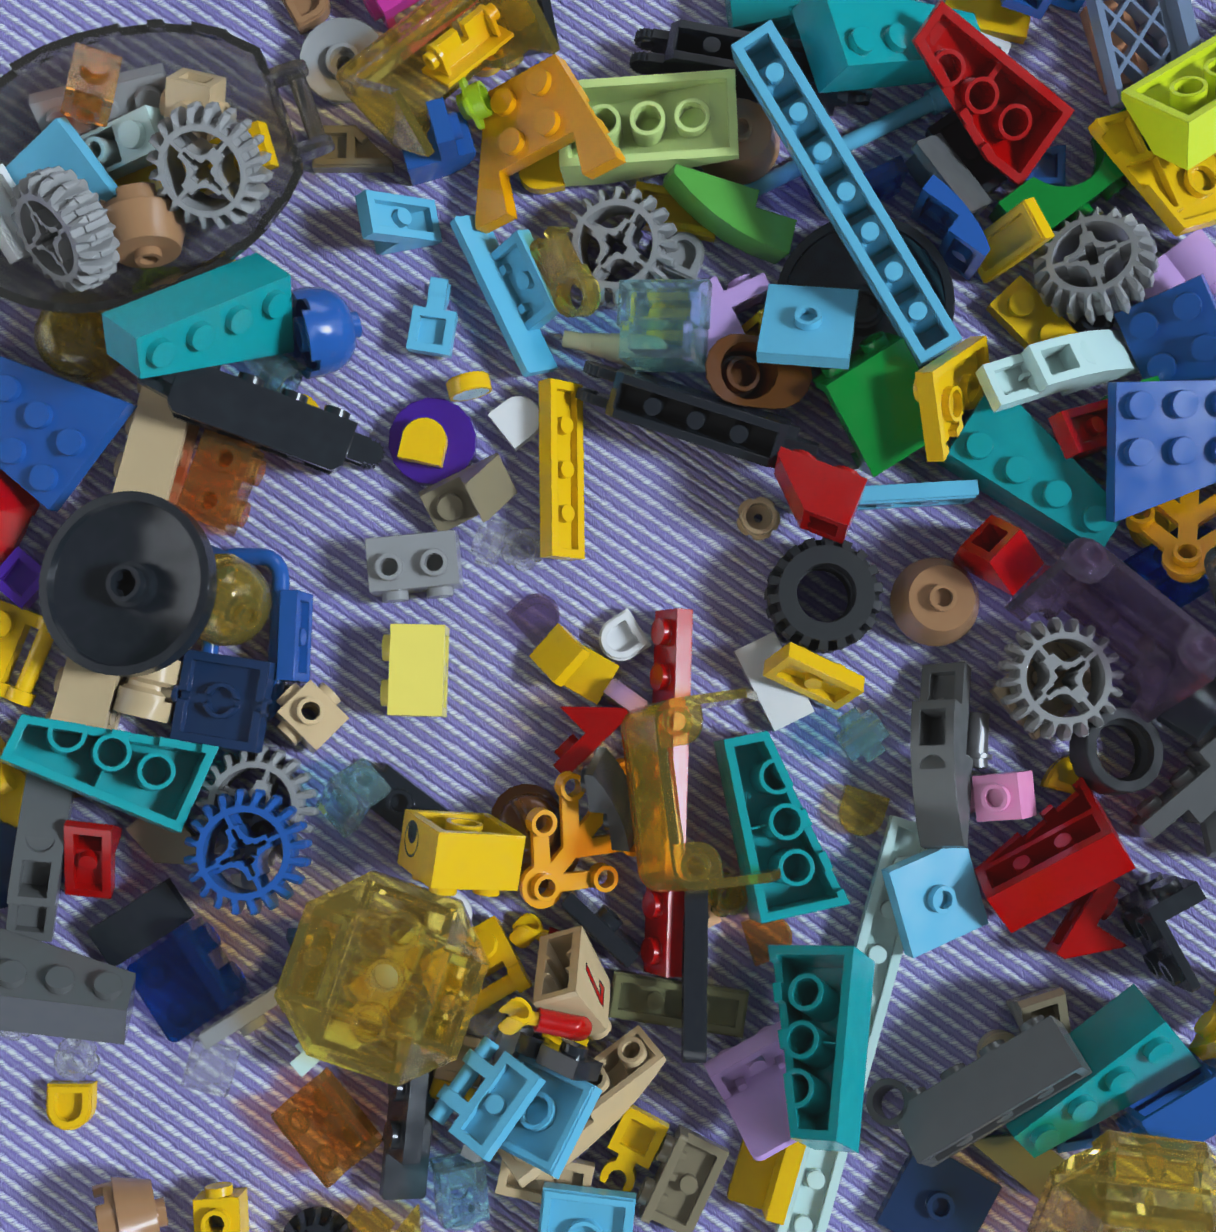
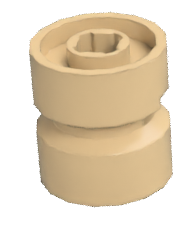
[113,660,183,724]

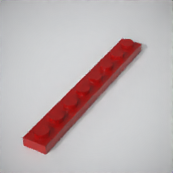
[641,608,693,978]

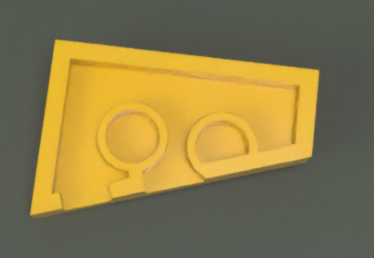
[913,335,990,462]

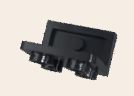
[1118,872,1207,993]

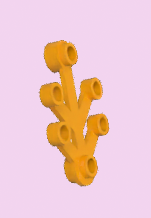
[1126,490,1216,583]
[519,758,646,909]

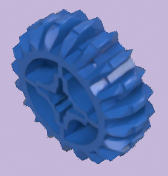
[183,788,312,915]

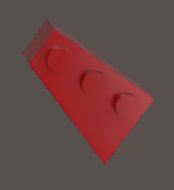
[974,777,1136,933]

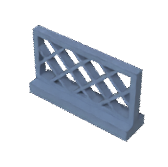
[1085,0,1201,108]

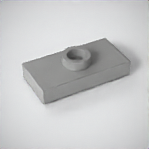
[198,980,290,1050]

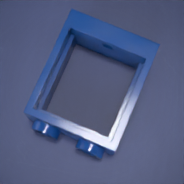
[1115,1053,1216,1164]

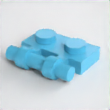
[429,1035,546,1162]

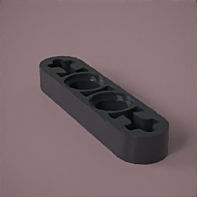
[681,880,708,1063]

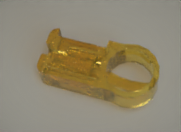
[530,226,601,317]

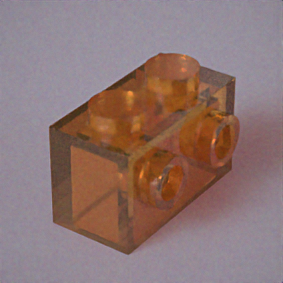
[176,429,266,536]

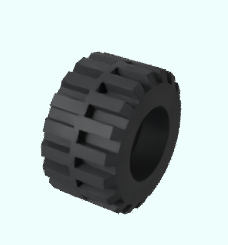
[764,537,883,654]

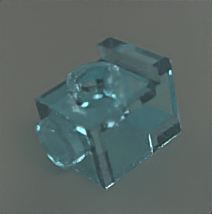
[430,1152,490,1231]

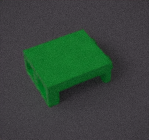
[812,332,925,477]

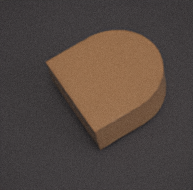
[281,0,331,35]

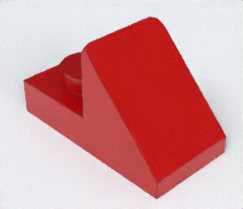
[1048,399,1108,461]
[553,706,631,773]
[63,820,122,899]
[1044,880,1127,959]

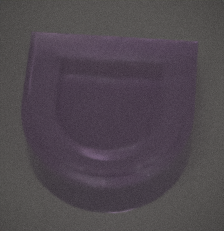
[506,593,560,647]

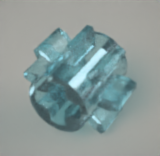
[832,707,890,763]

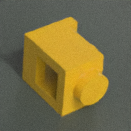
[192,1182,249,1232]

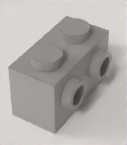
[365,530,464,603]

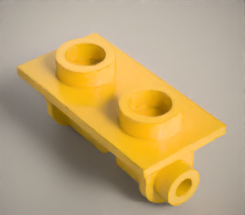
[421,3,514,88]

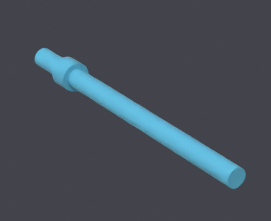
[745,85,952,197]

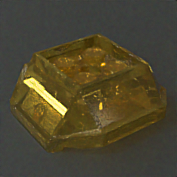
[274,870,490,1087]
[1027,1130,1216,1232]

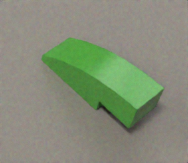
[662,164,797,264]

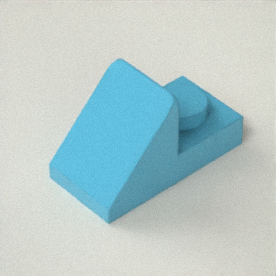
[355,190,442,255]

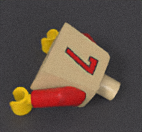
[498,913,612,1041]

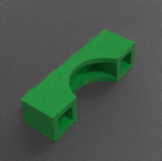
[988,108,1151,252]

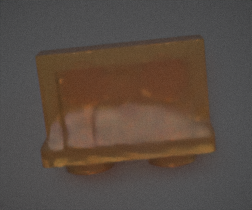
[271,1067,383,1188]

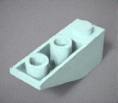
[80,105,164,180]

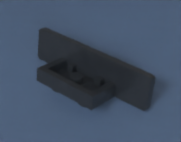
[379,1010,443,1200]

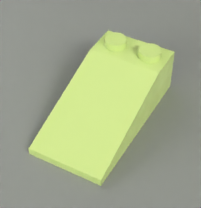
[559,69,739,187]

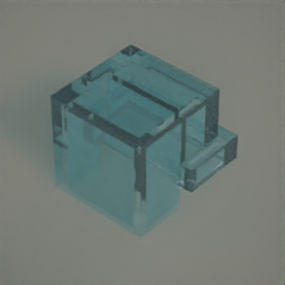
[617,279,712,372]

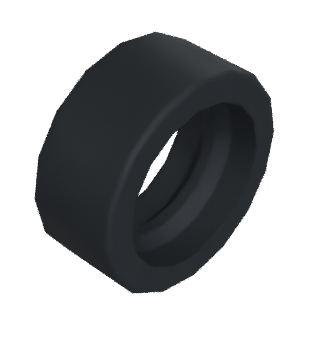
[1069,707,1163,796]

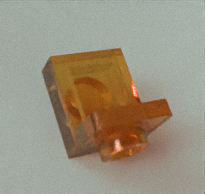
[60,42,122,127]

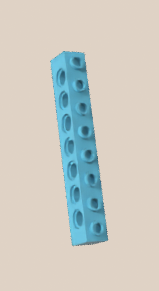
[731,20,962,368]

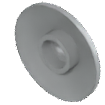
[299,17,387,103]

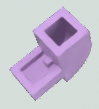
[690,272,770,368]

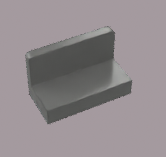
[903,133,993,218]

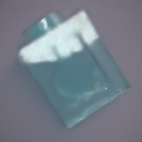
[316,758,391,838]

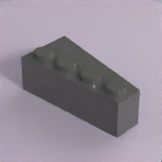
[0,928,136,1045]

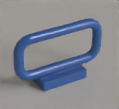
[201,548,313,721]

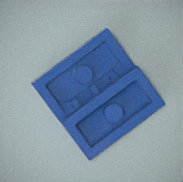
[910,175,991,281]

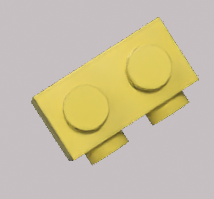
[380,624,450,718]

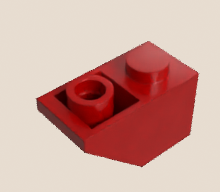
[774,446,867,544]
[953,514,1044,596]

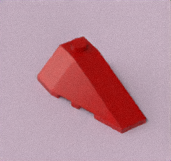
[911,1,1075,186]

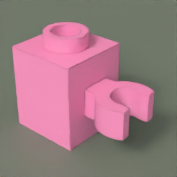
[970,770,1037,822]

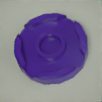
[388,398,477,486]

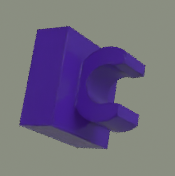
[0,546,42,611]

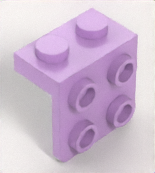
[703,1021,797,1161]

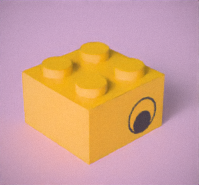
[397,809,526,897]

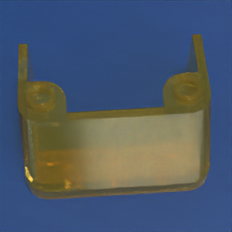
[335,0,560,157]
[621,688,781,892]

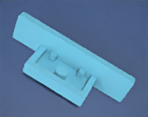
[450,215,566,377]

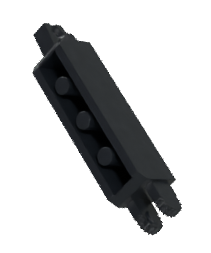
[629,19,873,116]
[575,360,819,468]
[137,365,385,475]

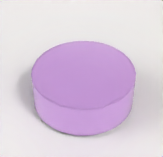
[603,678,648,718]

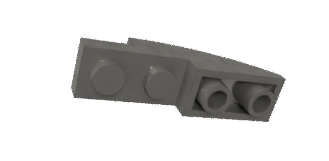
[910,662,973,849]
[1128,725,1216,839]
[5,773,74,942]

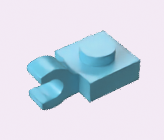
[406,277,458,358]

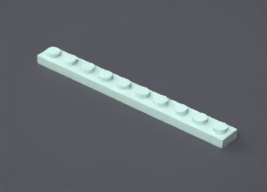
[775,815,927,1232]

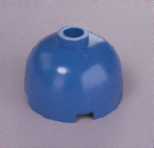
[291,287,362,379]

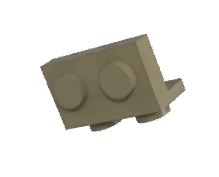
[636,1124,730,1232]

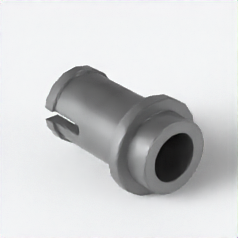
[966,712,993,769]

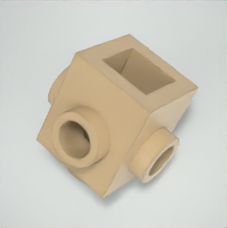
[159,68,230,142]
[275,680,349,754]

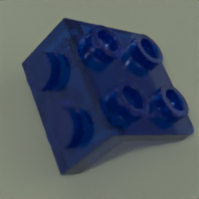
[127,917,250,1042]

